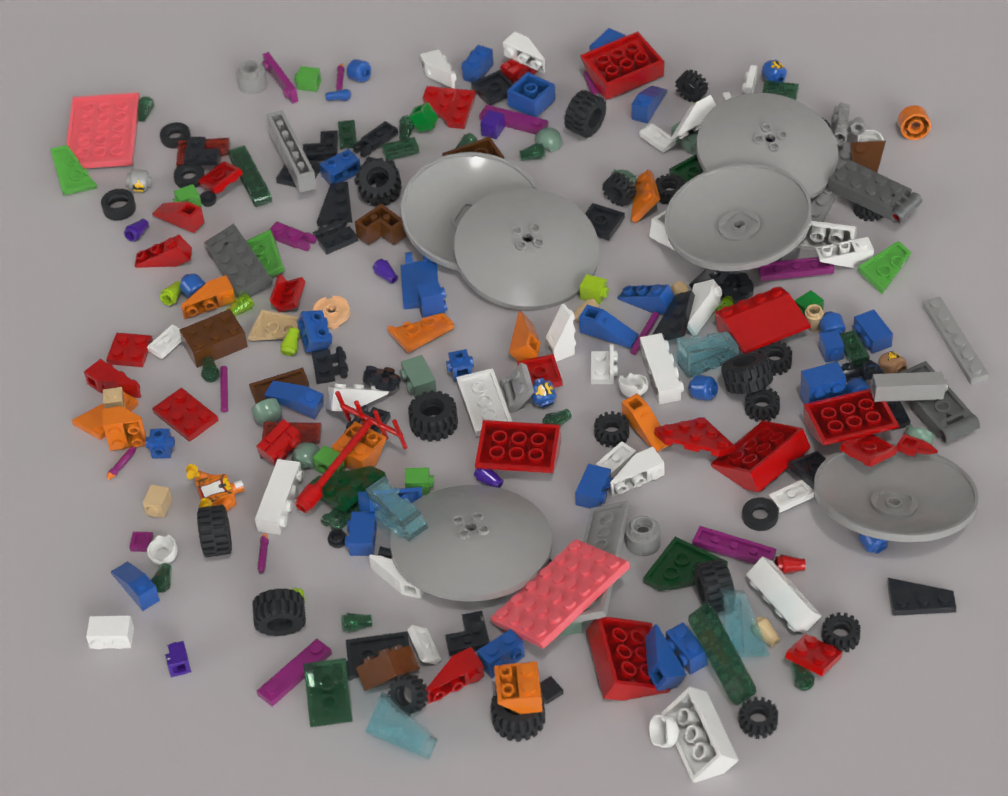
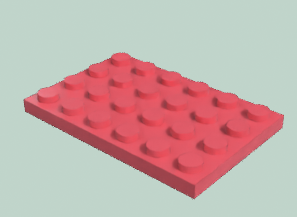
[66,92,140,169]
[490,539,630,649]

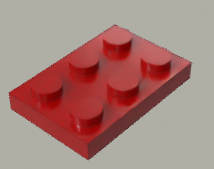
[152,387,219,442]

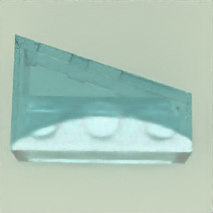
[677,331,739,379]
[365,476,428,541]
[722,590,770,658]
[365,692,438,759]

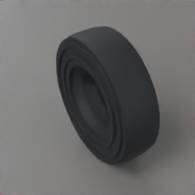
[160,122,191,149]
[173,164,205,188]
[742,497,779,531]

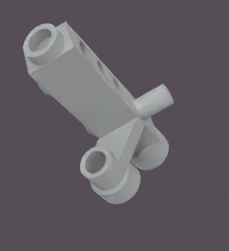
[832,102,865,145]

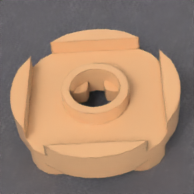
[313,296,351,329]

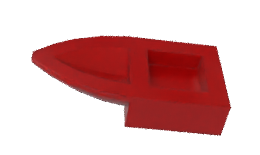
[896,434,938,457]

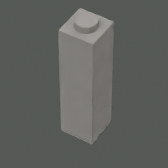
[870,372,948,402]

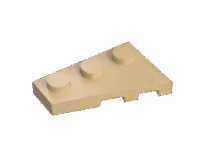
[248,310,301,341]

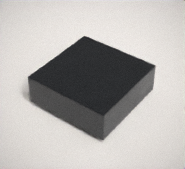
[540,676,564,705]

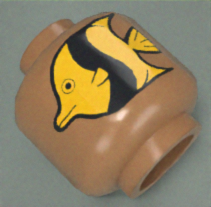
[878,351,907,374]

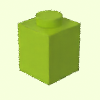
[579,274,609,305]

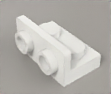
[591,344,618,384]

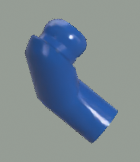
[325,89,351,101]

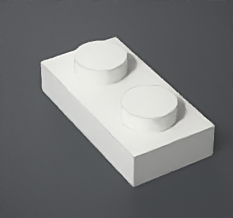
[742,65,757,94]
[639,123,676,153]
[147,324,182,359]
[596,441,637,477]
[769,480,814,513]
[407,625,441,665]

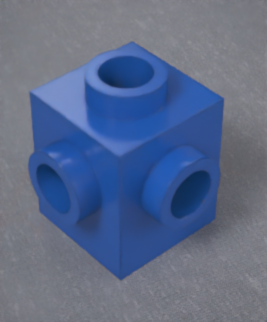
[446,349,474,382]
[146,428,175,459]

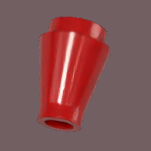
[774,554,806,574]

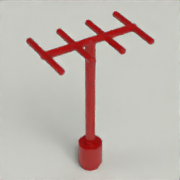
[294,391,408,513]

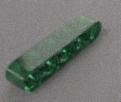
[228,145,272,207]
[688,603,756,705]

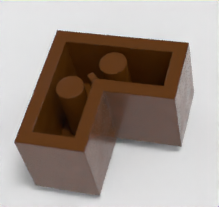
[355,204,407,246]
[356,644,420,691]

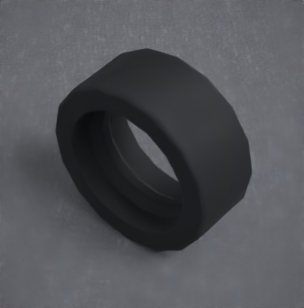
[101,188,136,221]

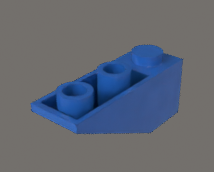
[617,284,675,314]
[579,304,639,348]
[645,624,687,691]

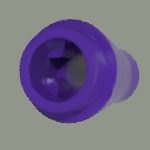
[124,219,149,242]
[372,259,398,284]
[474,469,504,488]

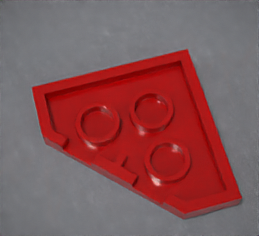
[423,86,476,129]
[654,417,736,457]

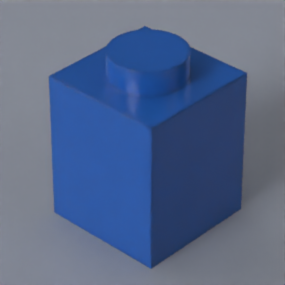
[819,330,844,363]

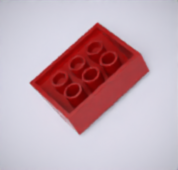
[580,31,664,100]
[715,286,811,354]
[803,389,899,446]
[475,420,561,473]
[711,420,811,492]
[586,617,671,701]

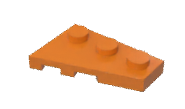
[387,313,454,353]

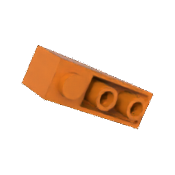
[181,275,236,319]
[509,311,541,361]
[621,393,669,452]

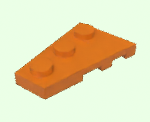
[631,169,660,223]
[72,392,139,440]

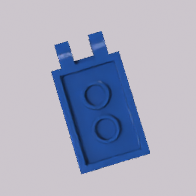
[400,252,438,310]

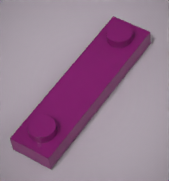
[262,52,298,104]
[479,104,549,135]
[758,257,834,281]
[692,526,777,564]
[257,639,332,707]

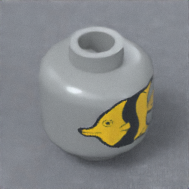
[126,169,152,193]

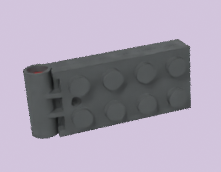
[828,160,922,224]
[204,224,273,301]
[900,361,980,443]

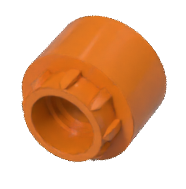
[898,105,931,140]

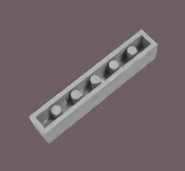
[266,110,316,193]

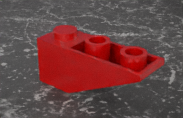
[152,201,205,233]
[134,235,192,268]
[84,359,142,398]
[425,647,485,704]

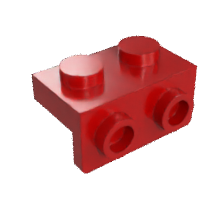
[270,274,306,312]

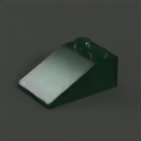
[303,658,353,727]

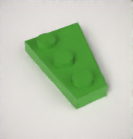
[50,145,97,196]
[246,229,285,277]
[857,241,911,294]

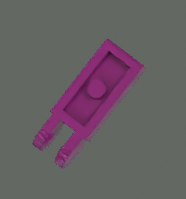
[269,221,317,251]

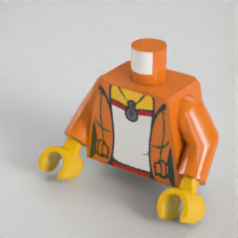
[185,464,245,512]

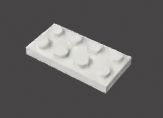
[456,368,512,437]

